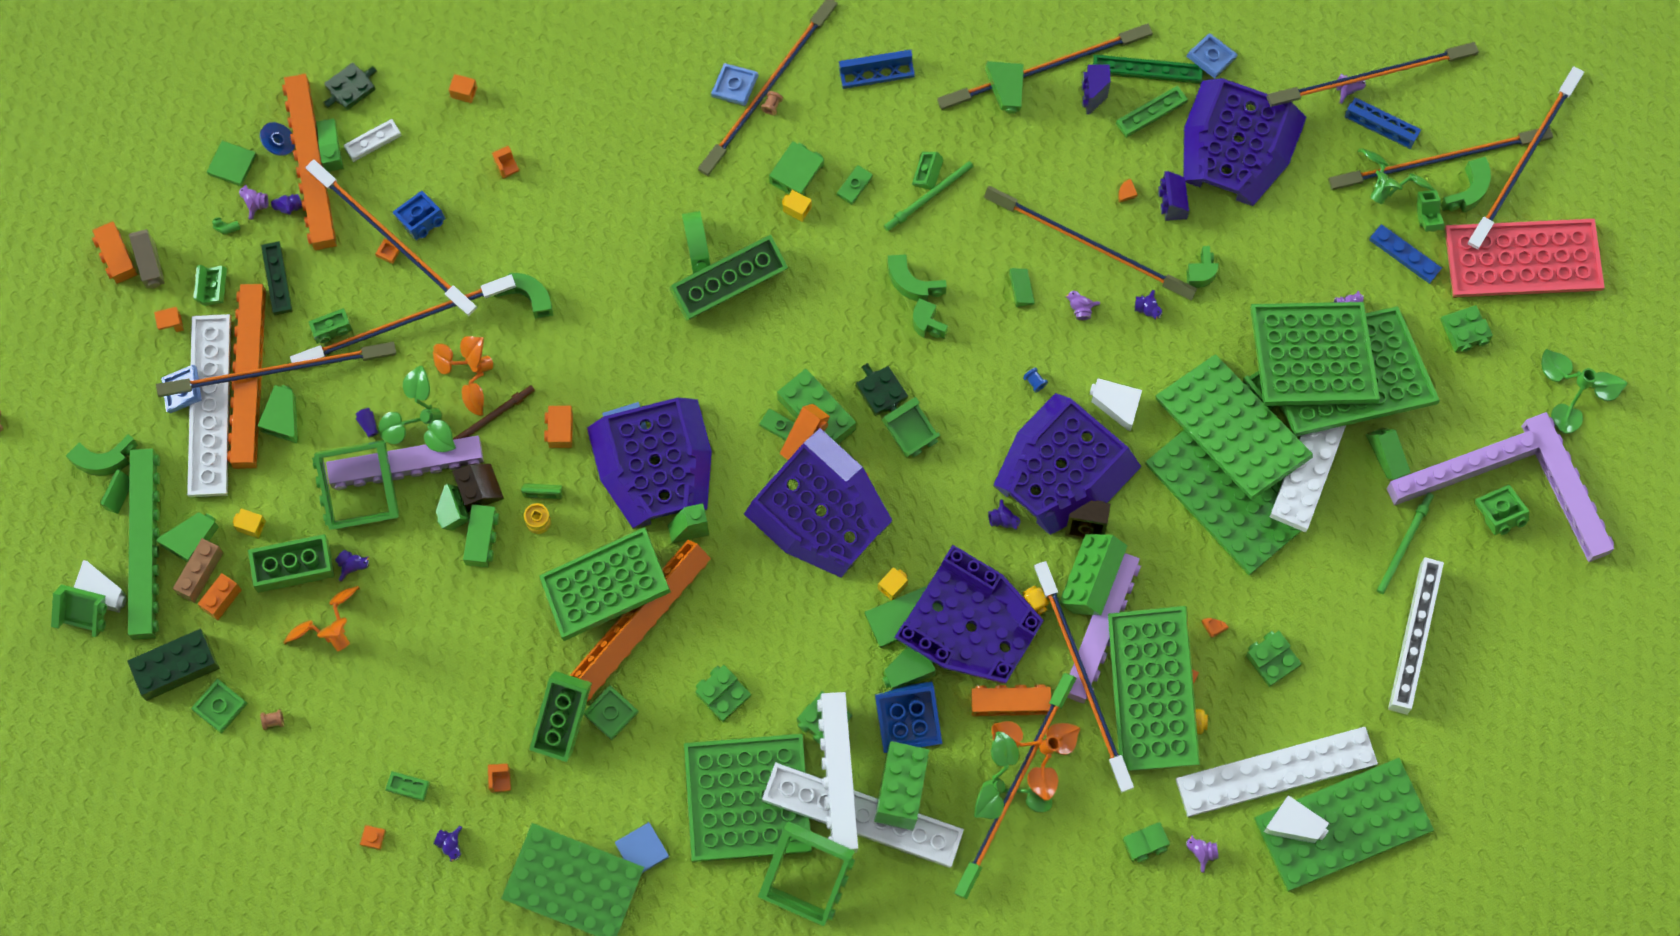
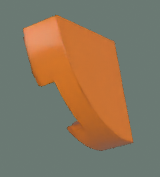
[1118,179,1137,203]
[1201,618,1229,638]

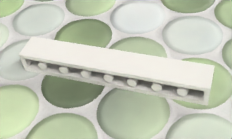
[1388,558,1444,715]
[817,692,858,853]

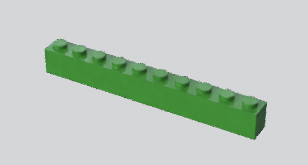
[128,448,160,640]

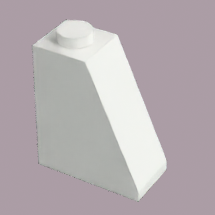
[1089,378,1142,431]
[74,560,126,613]
[1264,796,1329,843]

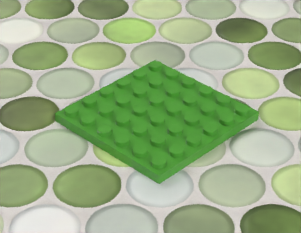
[1250,302,1380,406]
[684,734,812,862]

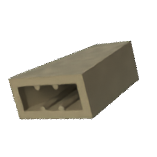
[129,229,165,288]

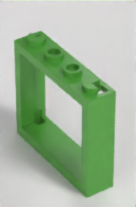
[312,440,400,530]
[758,822,856,926]

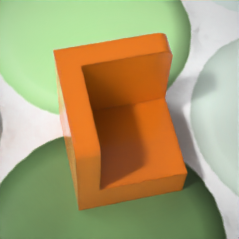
[449,74,478,103]
[492,145,519,179]
[154,307,184,332]
[488,763,511,792]

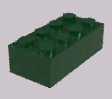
[127,628,220,701]

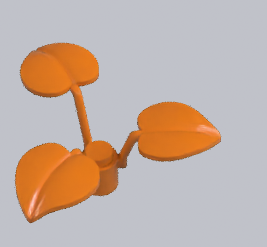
[433,336,493,416]
[284,586,360,651]
[992,721,1080,801]

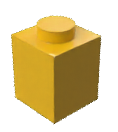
[782,190,812,222]
[233,508,266,539]
[878,567,908,601]

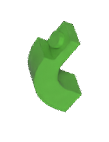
[1441,157,1491,213]
[682,211,711,274]
[888,254,947,302]
[493,273,554,319]
[66,434,138,476]

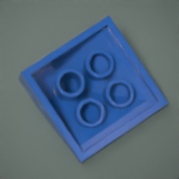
[875,681,942,753]

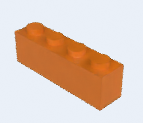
[971,684,1051,716]

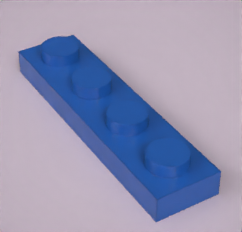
[1369,224,1442,284]

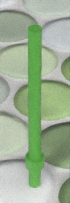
[884,161,974,231]
[1377,492,1434,594]

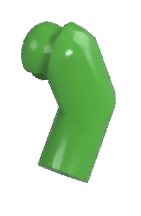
[212,217,241,234]

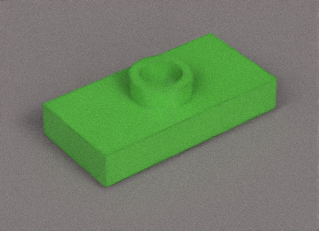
[837,165,873,205]
[759,408,794,441]
[385,771,430,802]

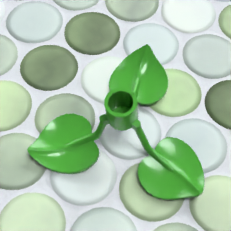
[1358,148,1435,205]
[1541,349,1627,434]
[378,366,456,452]
[974,731,1052,819]

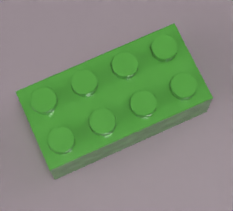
[777,369,856,444]
[248,534,335,593]
[1059,534,1128,616]
[529,671,592,762]
[874,741,929,831]

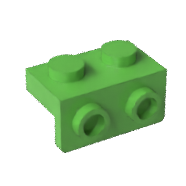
[194,265,227,306]
[309,308,352,344]

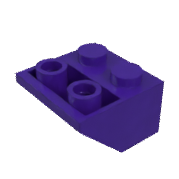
[1082,64,1111,114]
[1158,171,1189,221]

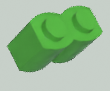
[1123,822,1170,863]

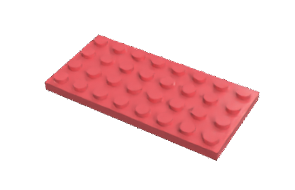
[1445,219,1605,297]

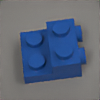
[392,191,446,240]

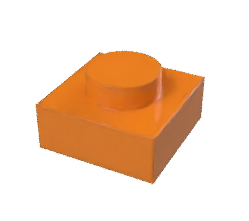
[375,238,400,264]
[360,825,386,850]

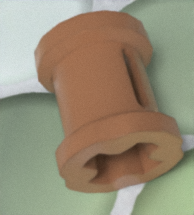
[761,91,783,115]
[261,709,284,730]

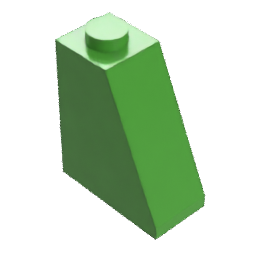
[985,61,1024,114]
[258,385,298,444]
[1365,428,1411,480]
[668,503,709,543]
[156,512,219,562]
[882,646,936,690]

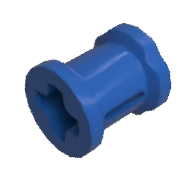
[1023,367,1048,393]

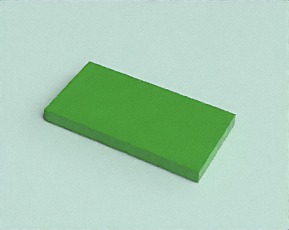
[864,585,943,648]

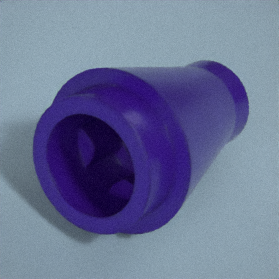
[356,408,379,438]

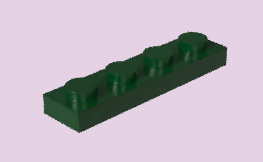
[261,241,293,315]

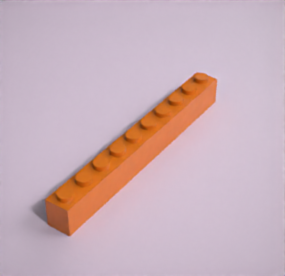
[282,73,337,250]
[227,284,266,469]
[569,540,711,702]

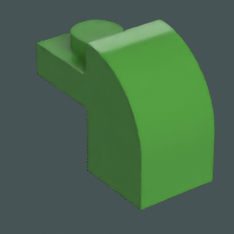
[1417,190,1445,232]
[1187,246,1219,288]
[913,298,948,339]

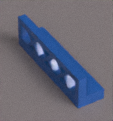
[839,50,915,89]
[1344,97,1421,149]

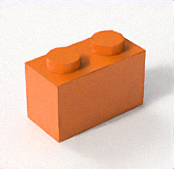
[544,406,573,448]
[198,573,241,621]

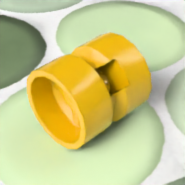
[524,503,551,534]

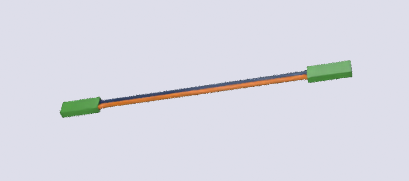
[954,673,1077,899]

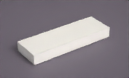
[344,119,402,162]

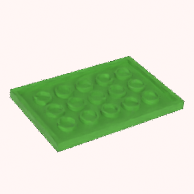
[539,527,671,641]
[501,823,644,936]

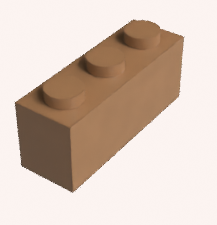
[173,538,223,603]

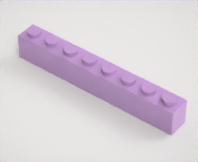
[1521,412,1614,562]
[1386,430,1539,506]
[326,436,484,490]
[1067,553,1141,704]

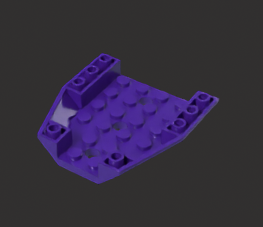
[1183,78,1307,206]
[993,393,1141,535]
[587,397,712,529]
[744,428,893,578]
[894,545,1044,684]

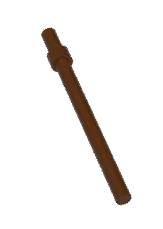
[453,385,535,440]

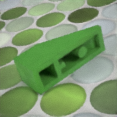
[316,118,344,172]

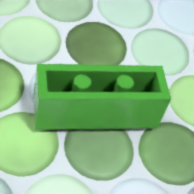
[463,504,499,568]

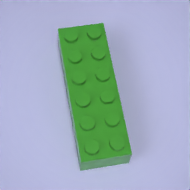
[669,235,788,321]

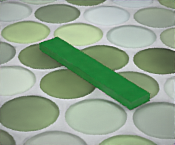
[1093,54,1203,84]

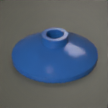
[260,122,295,156]

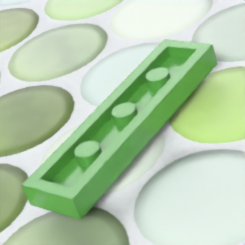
[1116,85,1188,138]

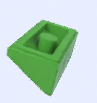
[912,152,943,190]
[1009,268,1035,307]
[101,470,130,514]
[521,483,563,499]

